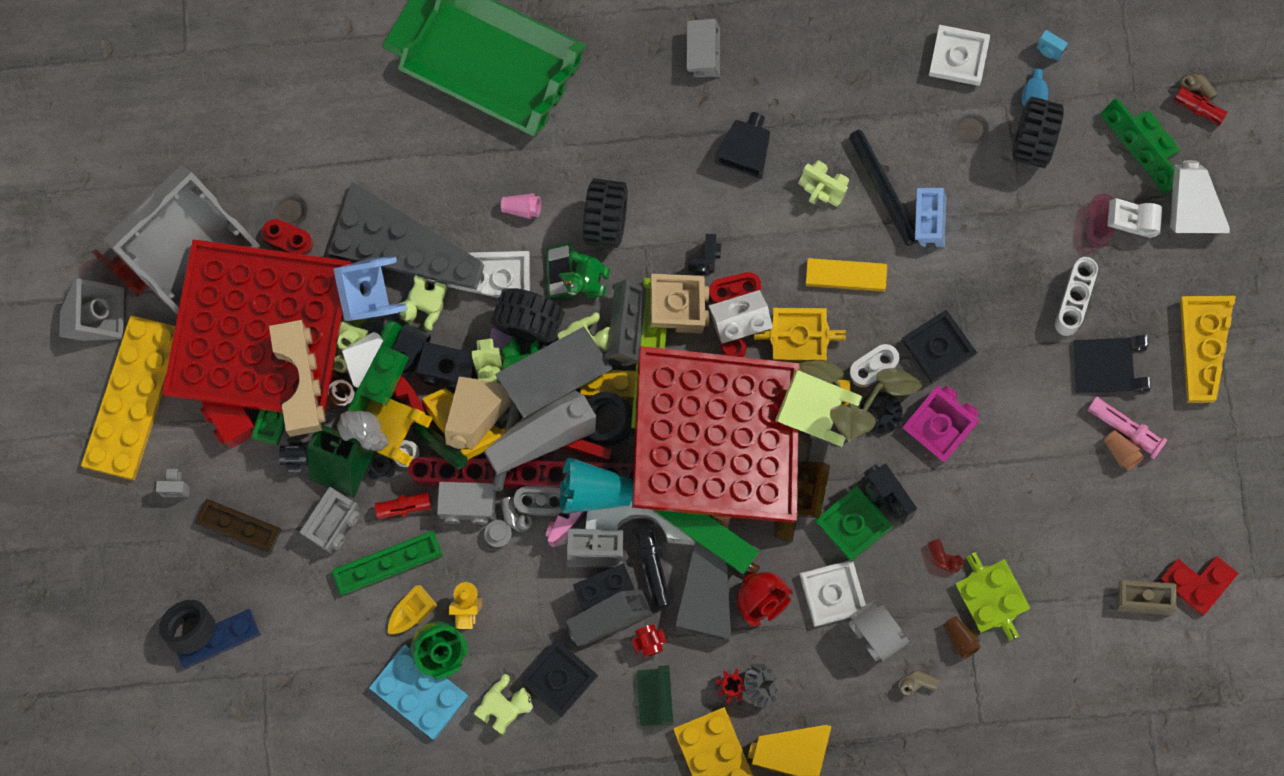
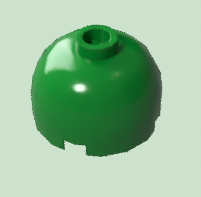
[410,621,468,679]

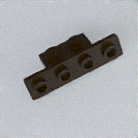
[774,431,830,542]

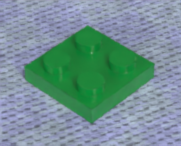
[815,486,893,563]

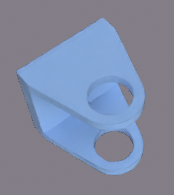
[333,256,407,321]

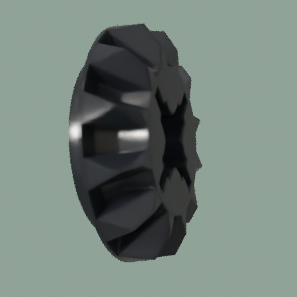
[860,392,903,434]

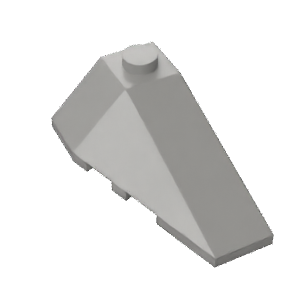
[485,390,596,475]

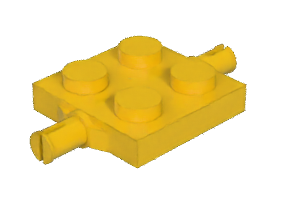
[754,308,846,363]

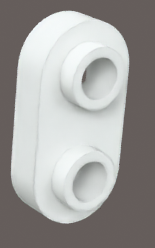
[849,344,899,387]

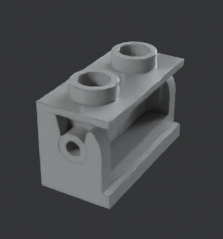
[437,482,496,525]
[299,487,361,554]
[567,529,623,568]

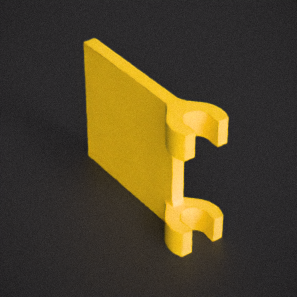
[365,399,433,466]

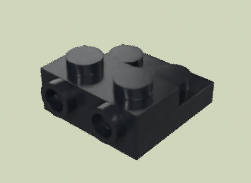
[861,463,918,525]

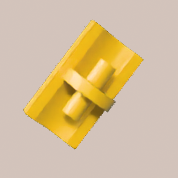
[449,582,482,629]

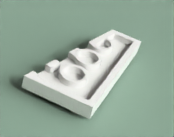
[425,251,530,298]

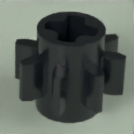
[279,439,308,472]

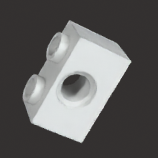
[709,290,773,344]

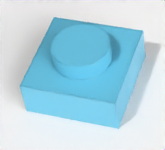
[1037,30,1068,61]

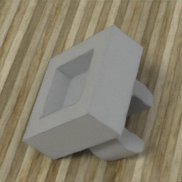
[156,469,190,497]

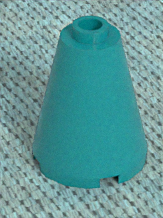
[560,458,633,514]

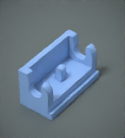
[915,188,947,247]

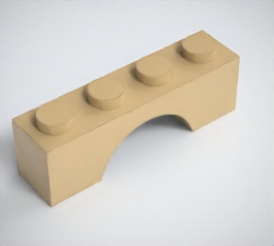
[269,320,326,437]

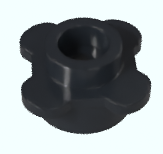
[368,453,395,480]

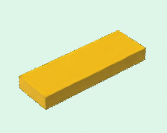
[806,258,887,292]

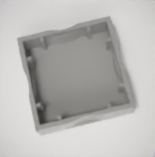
[103,165,260,315]

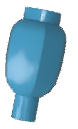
[1021,69,1048,107]

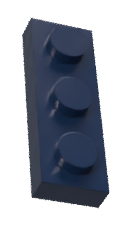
[177,609,261,669]

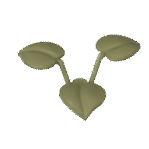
[798,360,923,442]

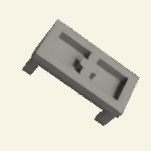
[687,19,720,77]

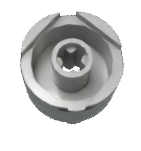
[848,597,910,662]

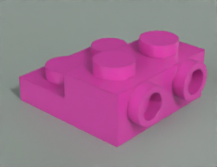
[902,385,981,462]

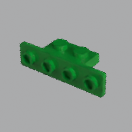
[1100,98,1181,194]
[347,320,409,412]

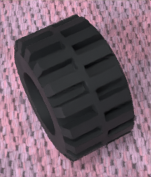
[1012,96,1064,169]
[583,178,628,248]
[491,288,565,346]

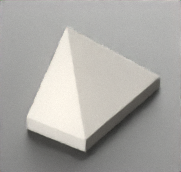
[342,332,383,388]

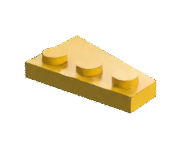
[422,388,505,460]

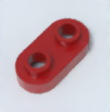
[262,219,313,255]
[709,272,762,304]

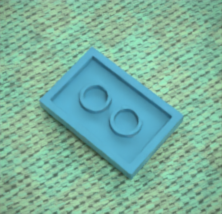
[369,644,469,740]

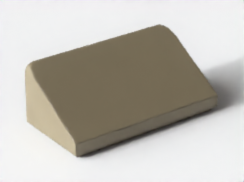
[1117,579,1176,615]

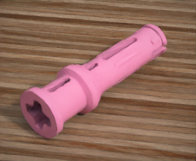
[1087,396,1167,459]

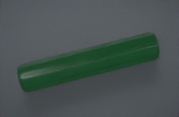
[413,422,468,470]

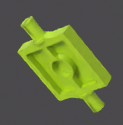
[955,552,1031,641]

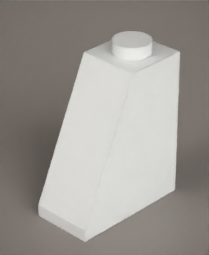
[1170,160,1230,233]

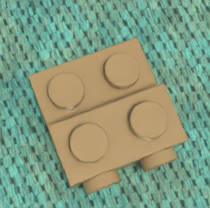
[650,274,710,334]

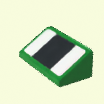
[546,243,575,300]

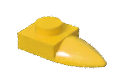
[388,585,438,634]

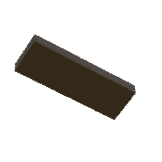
[195,498,282,554]

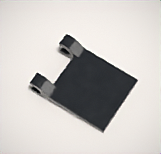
[1073,335,1151,393]

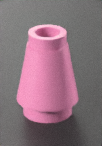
[501,193,541,219]

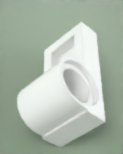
[1108,198,1162,238]

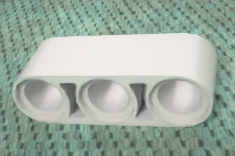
[1055,257,1098,336]

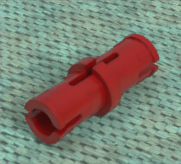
[1173,87,1228,126]
[375,492,432,520]

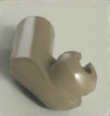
[1180,74,1218,101]
[898,670,940,696]

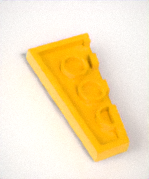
[1180,296,1236,403]

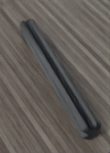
[849,129,918,246]

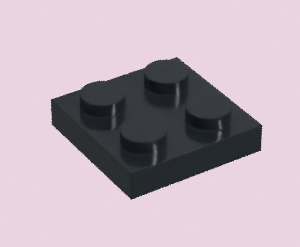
[901,309,977,383]
[520,639,598,718]

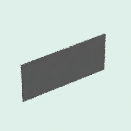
[495,326,612,418]

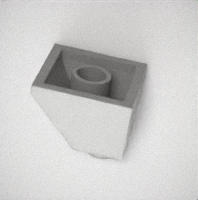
[59,278,124,341]

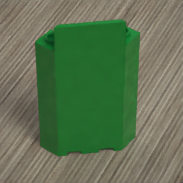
[383,0,586,136]

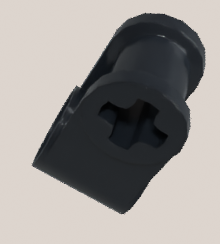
[392,323,431,377]

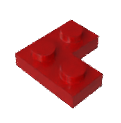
[1159,556,1239,616]

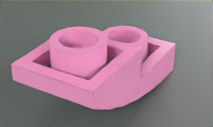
[545,511,586,547]

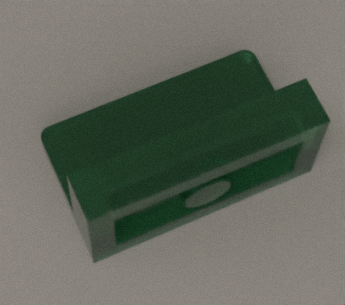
[637,665,674,726]

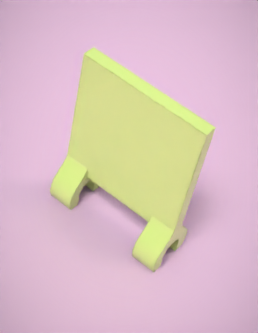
[775,369,862,447]

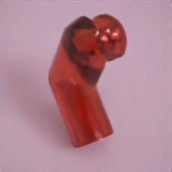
[927,539,964,573]

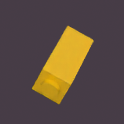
[748,725,832,776]

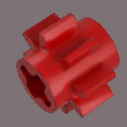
[631,624,667,658]
[716,669,746,704]

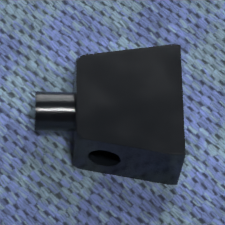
[715,112,770,179]

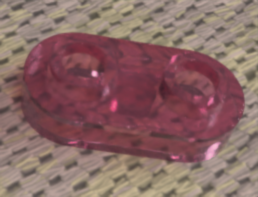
[1085,194,1114,247]

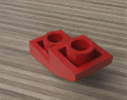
[392,376,426,414]

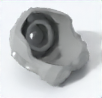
[337,410,389,451]

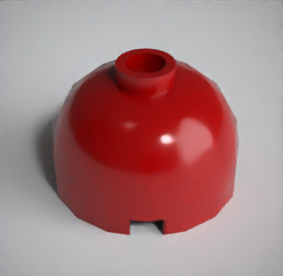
[737,572,793,626]

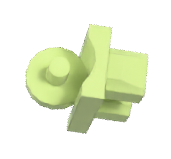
[798,160,849,208]
[334,321,368,373]
[472,339,503,383]

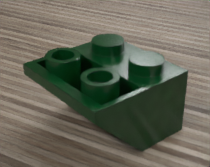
[307,424,375,498]

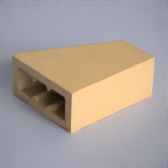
[445,377,512,449]

